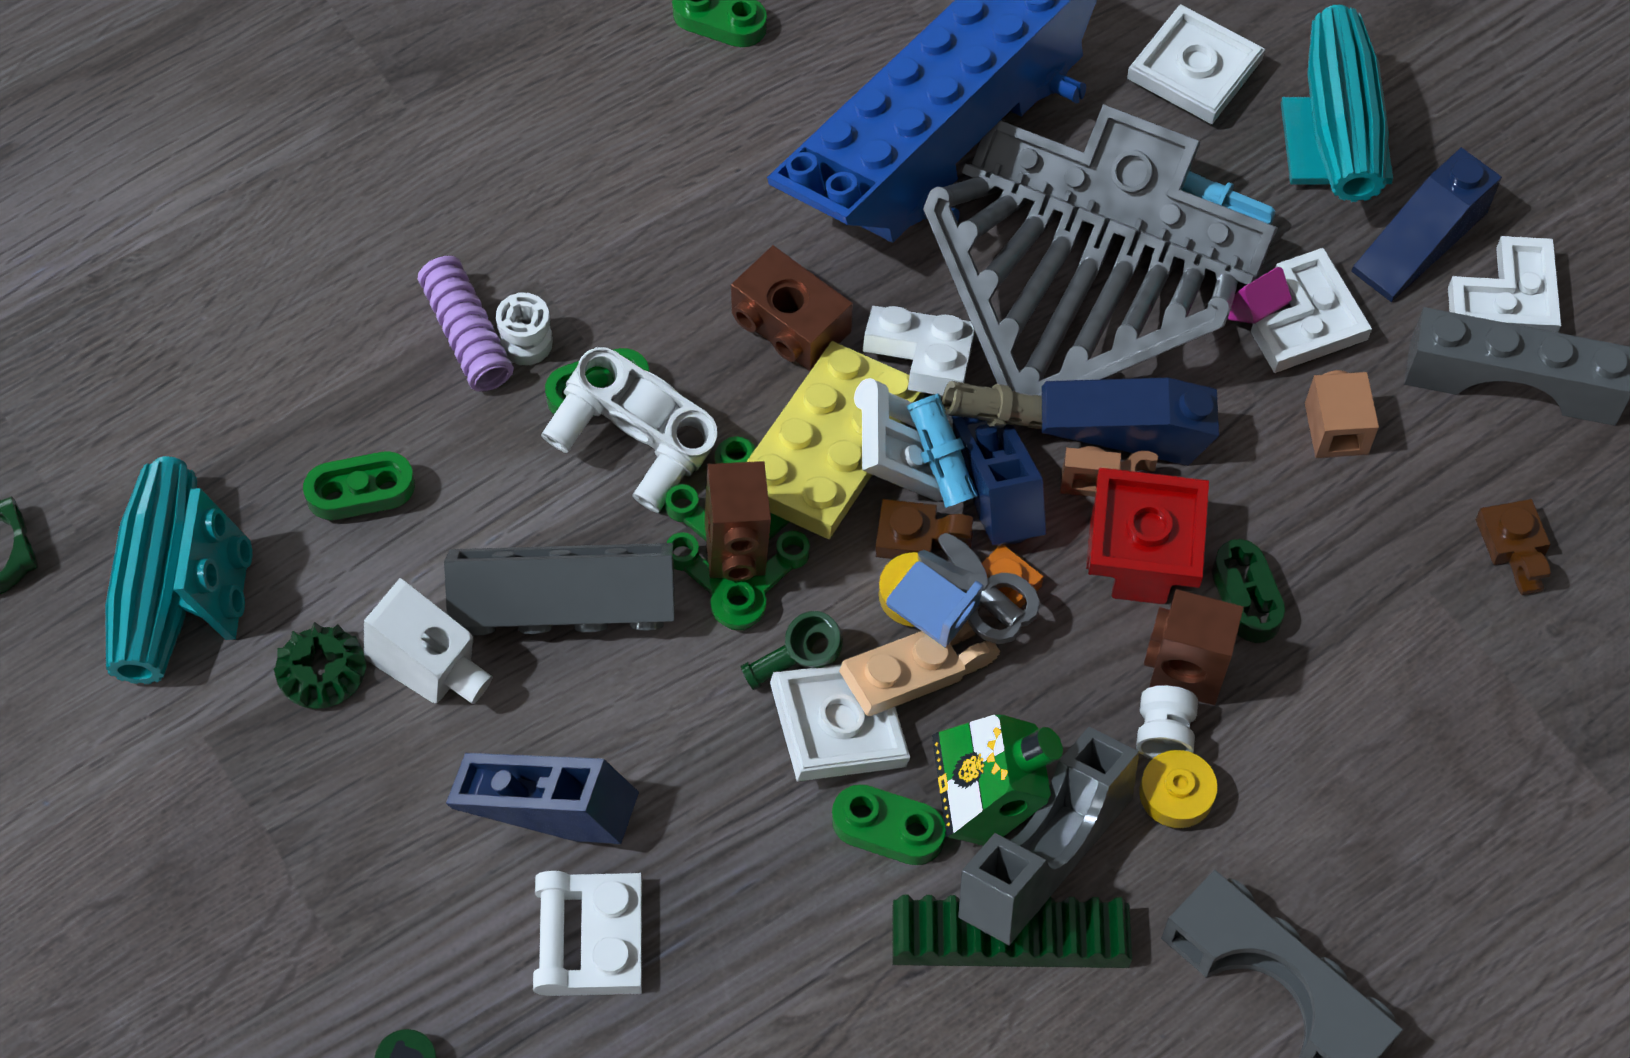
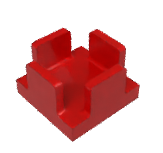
[1086,467,1209,604]

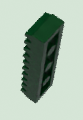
[892,895,1132,968]

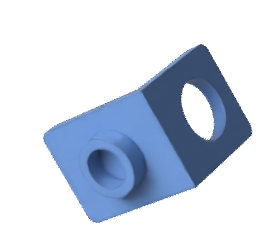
[886,561,984,648]

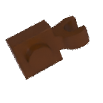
[876,499,973,559]
[1475,499,1551,595]

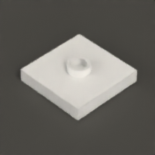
[1127,4,1265,124]
[770,664,910,782]

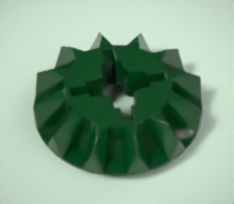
[273,622,366,709]

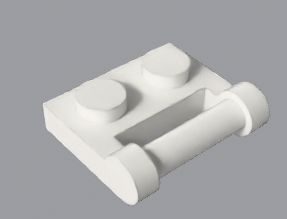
[854,378,953,502]
[533,871,642,996]

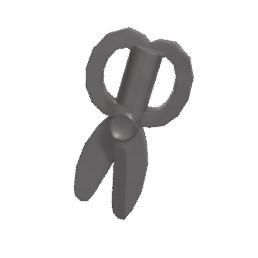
[918,533,1040,644]

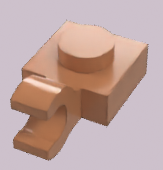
[1060,446,1158,497]

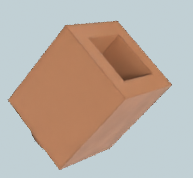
[1305,370,1379,458]

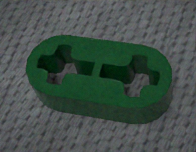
[1212,539,1285,643]

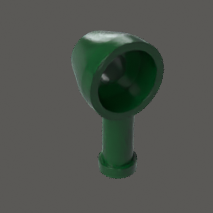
[740,611,843,690]

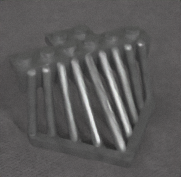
[923,104,1278,396]

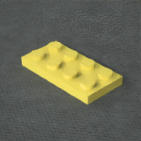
[747,341,924,539]

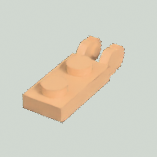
[839,620,1000,717]

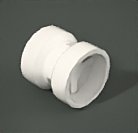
[496,293,553,365]
[1136,685,1198,759]

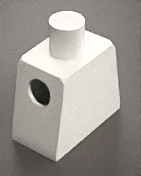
[364,578,493,704]

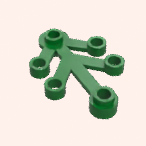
[666,436,810,630]

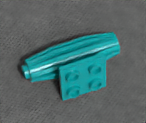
[1281,5,1393,202]
[105,456,253,684]

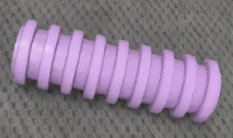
[417,256,514,391]

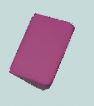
[1227,267,1292,323]

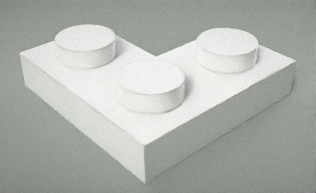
[1448,236,1561,333]
[1251,248,1372,373]
[863,306,975,396]

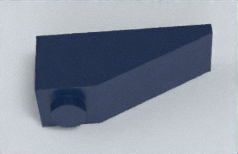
[1351,147,1502,302]
[1042,378,1219,466]
[951,416,1046,545]
[446,753,639,844]

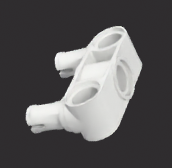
[541,347,717,513]

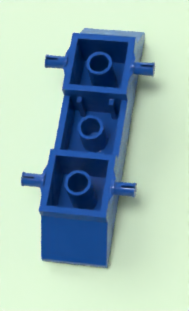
[767,0,1097,243]

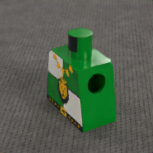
[932,715,1063,846]

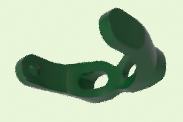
[0,496,38,594]

